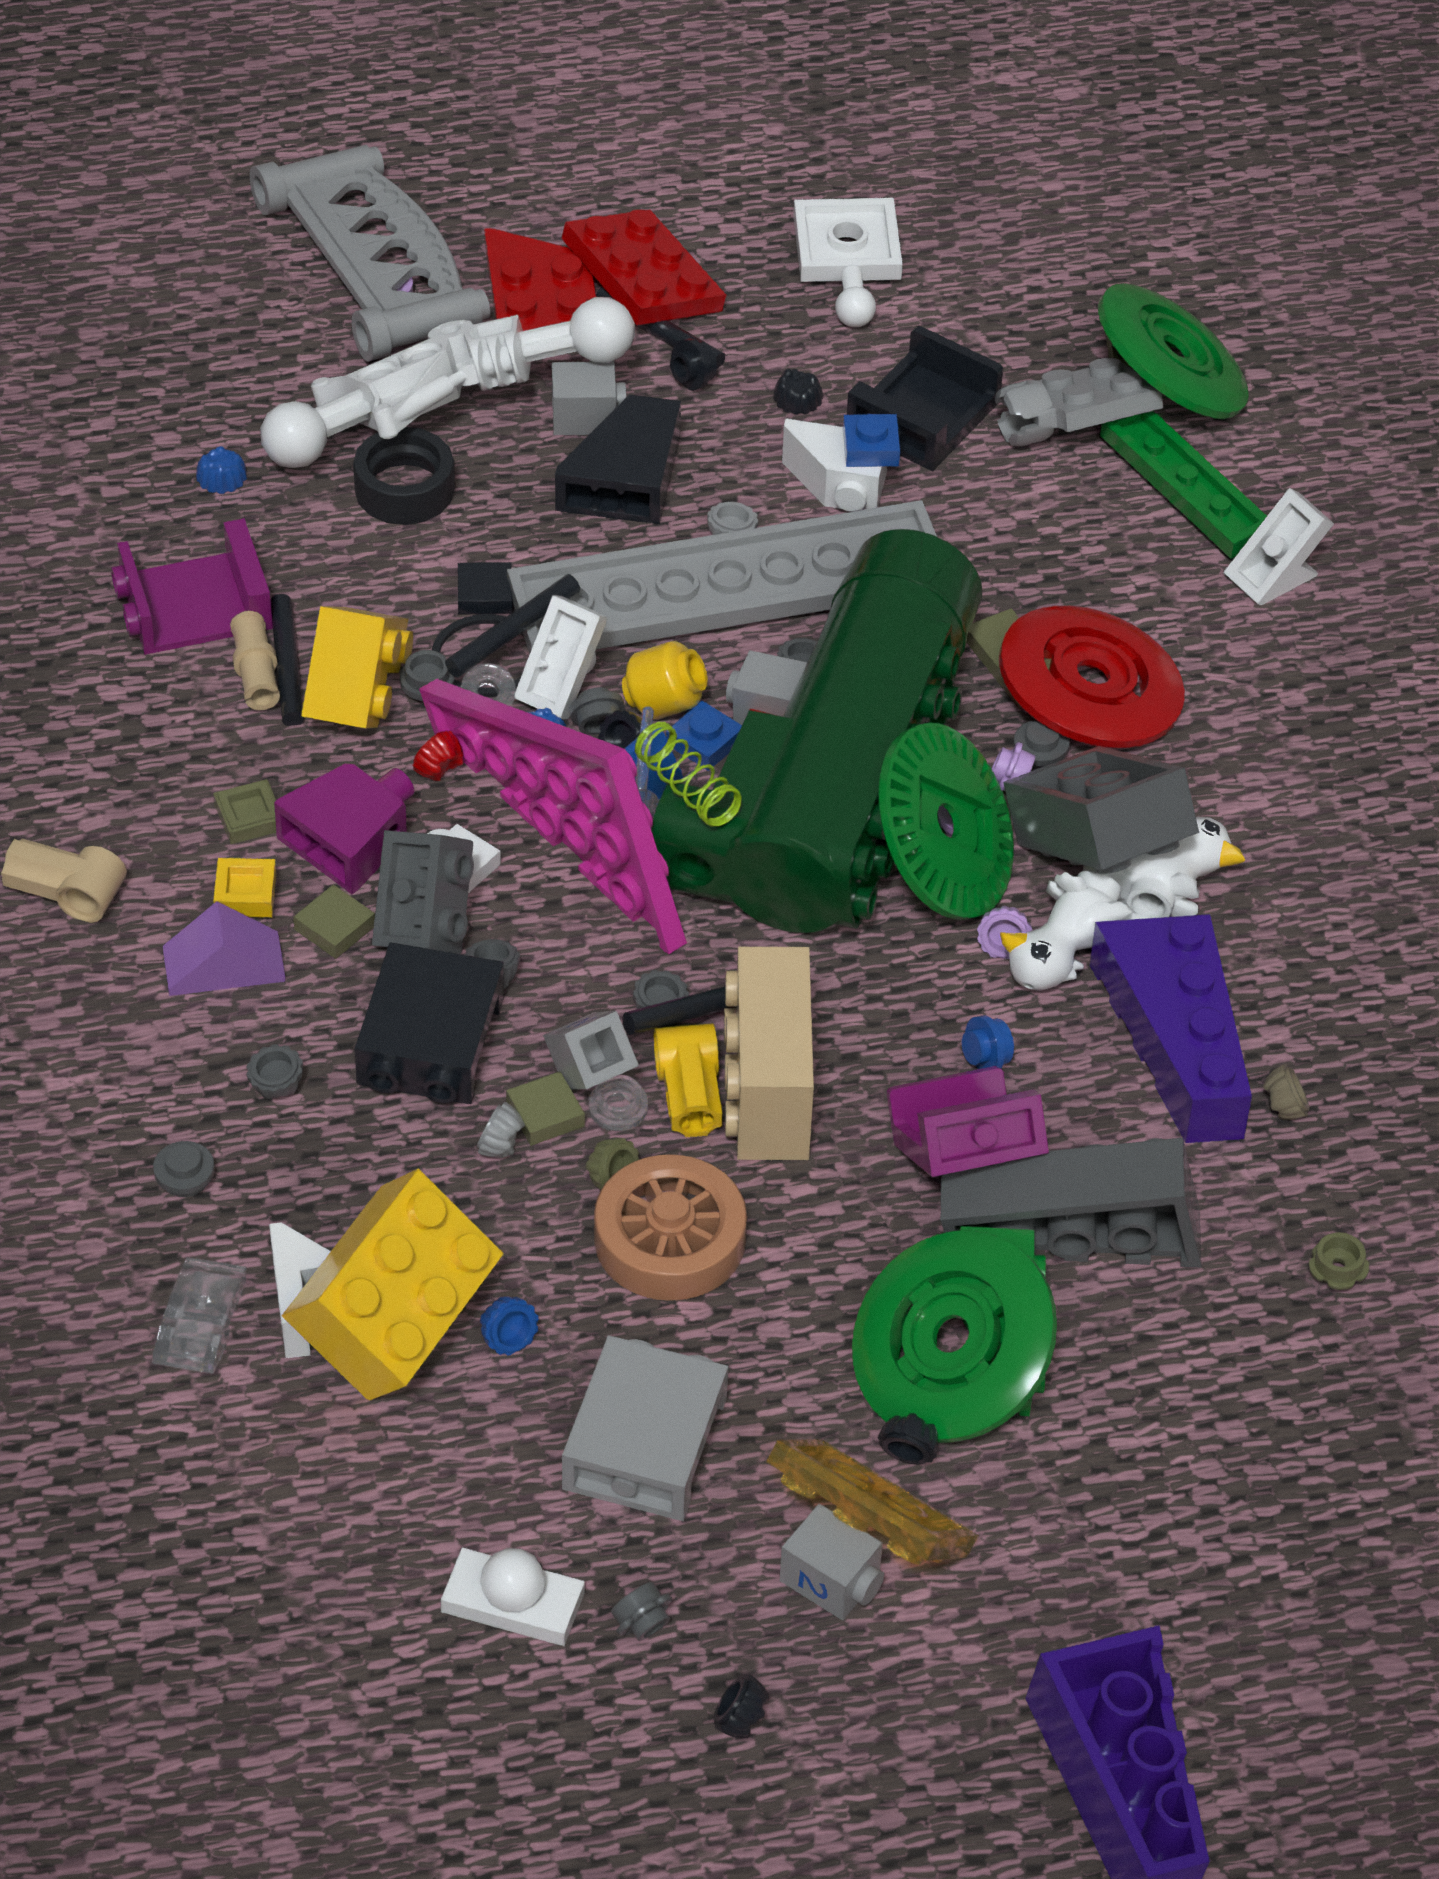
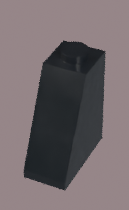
[555,394,681,524]

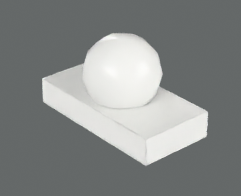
[441,1548,585,1646]

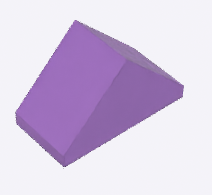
[163,901,285,996]

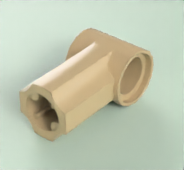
[1,839,127,923]

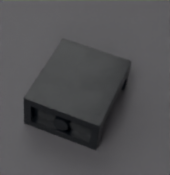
[847,325,1003,472]
[354,942,504,1105]

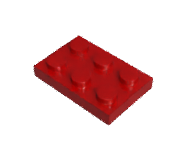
[561,209,726,325]

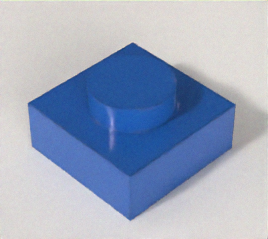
[843,414,900,467]
[666,700,742,771]

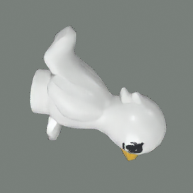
[1083,817,1245,918]
[1000,871,1153,991]

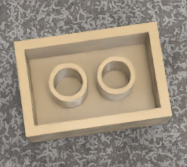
[724,947,814,1160]

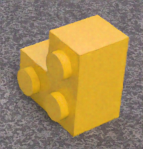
[301,606,413,729]

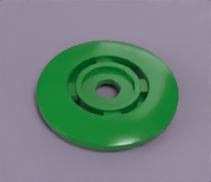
[1098,283,1249,419]
[879,723,1014,920]
[852,1230,1057,1443]

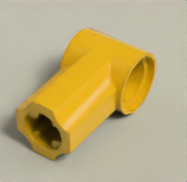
[654,1023,722,1137]

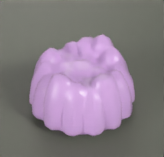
[977,906,1032,959]

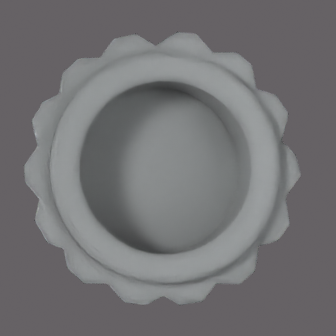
[707,502,758,535]
[477,1102,525,1158]

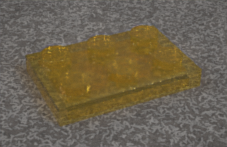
[766,1439,979,1565]

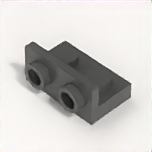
[372,830,474,954]

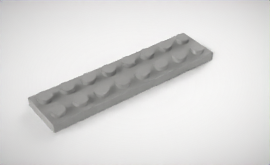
[507,500,937,654]

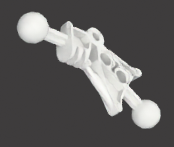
[260,297,635,468]

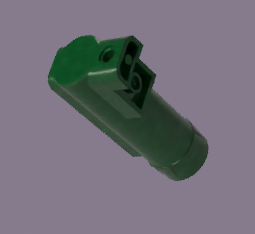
[652,529,983,933]

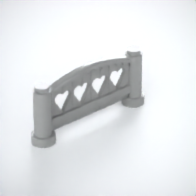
[250,145,490,362]

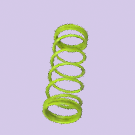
[635,722,742,827]

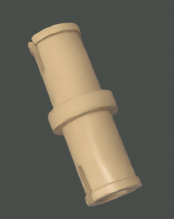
[230,611,280,710]

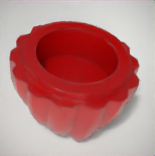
[412,730,464,781]

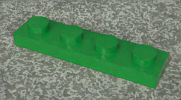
[1100,411,1267,559]

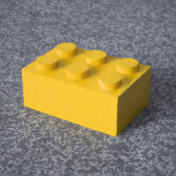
[281,1168,504,1400]

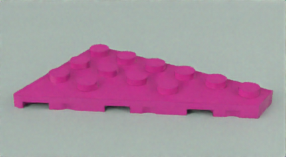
[419,679,687,954]

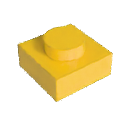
[213,858,276,917]

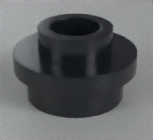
[670,338,717,391]

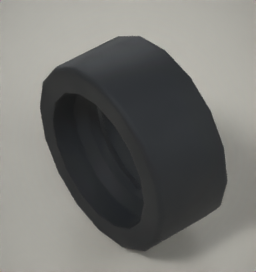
[353,427,455,525]

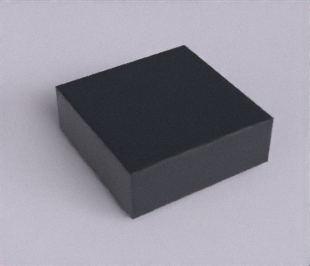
[458,562,512,614]

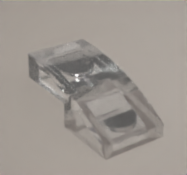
[152,1257,247,1374]

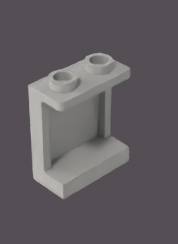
[562,1335,728,1521]

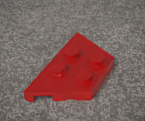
[484,228,596,331]

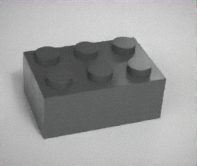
[1003,746,1199,874]

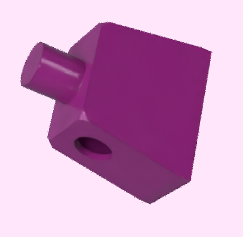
[274,763,415,894]

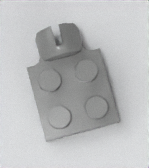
[995,358,1163,446]

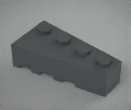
[940,1137,1202,1268]

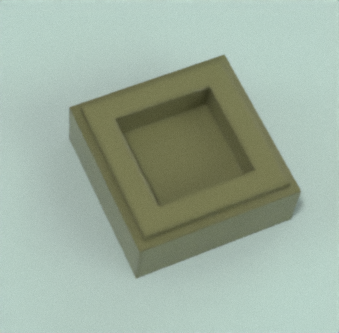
[213,779,276,844]
[293,884,375,959]
[506,1071,585,1146]

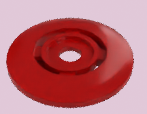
[999,606,1185,748]

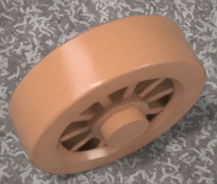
[594,1154,747,1300]

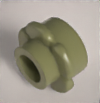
[1309,1232,1369,1290]

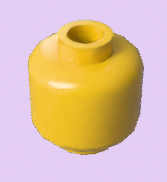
[622,641,708,720]

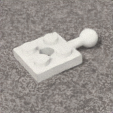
[793,198,902,327]

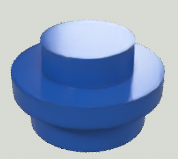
[961,1015,1014,1069]

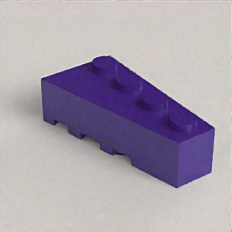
[1090,914,1252,1143]
[1025,1625,1210,1879]

